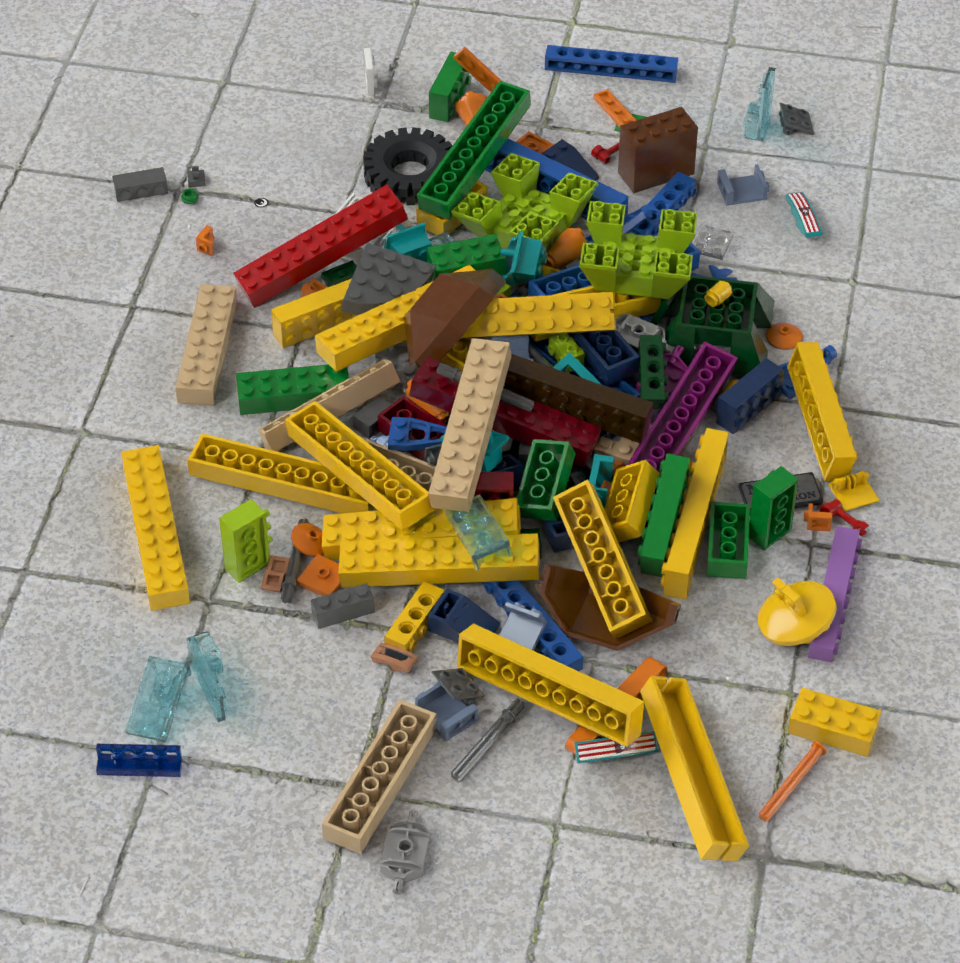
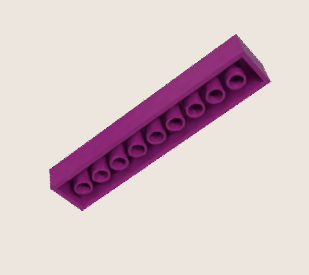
[627,342,738,494]

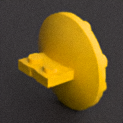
[758,578,837,646]

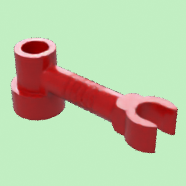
[591,143,619,164]
[819,499,869,536]

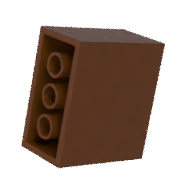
[618,107,698,194]

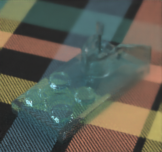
[744,67,776,142]
[444,494,513,571]
[186,631,227,723]
[125,656,191,742]

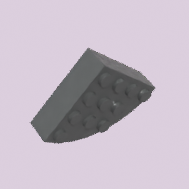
[341,242,436,315]

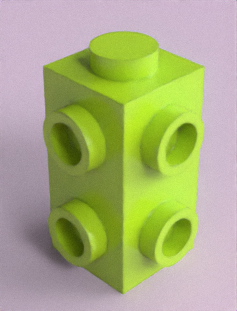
[548,333,585,373]

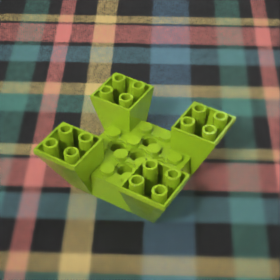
[451,153,598,252]
[579,201,698,299]

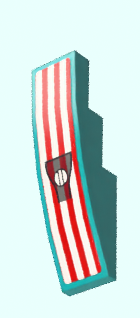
[786,192,822,238]
[574,731,658,763]

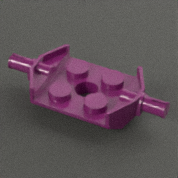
[636,345,688,405]

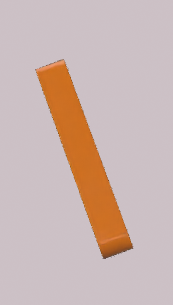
[565,656,668,755]

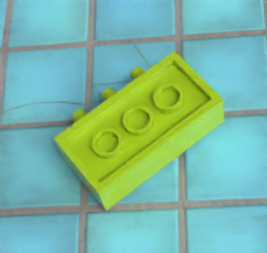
[219,499,273,583]

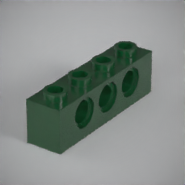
[638,335,668,409]

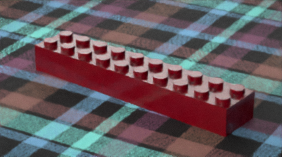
[409,357,601,468]

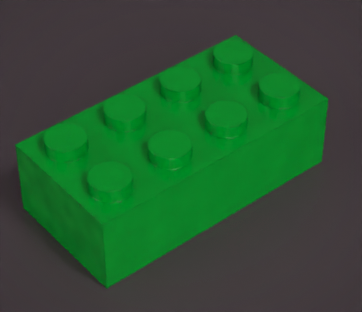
[429,51,472,122]
[427,234,506,280]
[517,439,575,521]
[749,466,798,550]
[707,502,750,579]

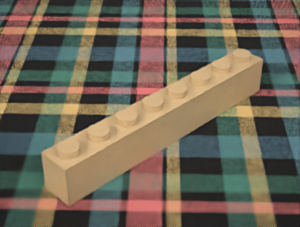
[258,359,400,452]

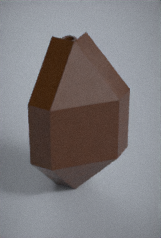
[404,269,506,368]
[535,564,681,651]

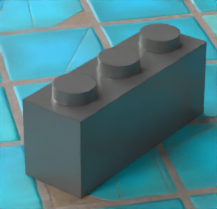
[112,167,168,202]
[311,583,375,629]

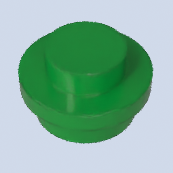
[181,188,199,204]

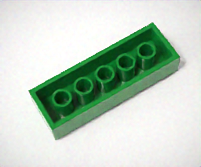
[236,364,349,415]
[638,453,690,577]

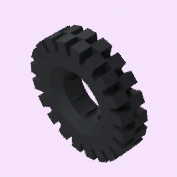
[363,127,453,206]

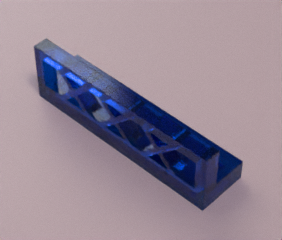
[96,743,183,777]

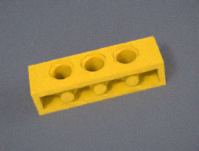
[384,581,445,652]

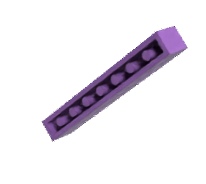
[808,526,862,662]

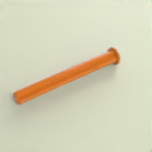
[759,741,827,822]

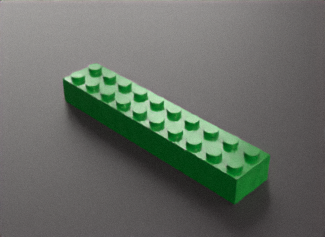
[417,81,531,220]

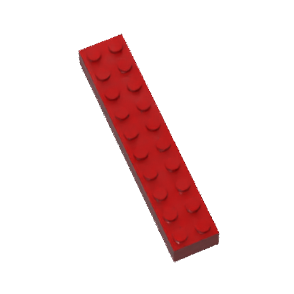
[233,185,408,308]

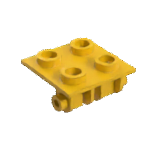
[828,470,880,512]

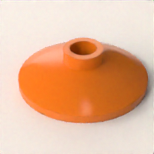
[766,323,803,350]
[291,523,324,557]

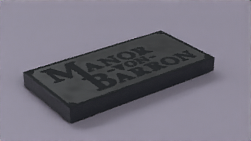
[738,472,823,512]

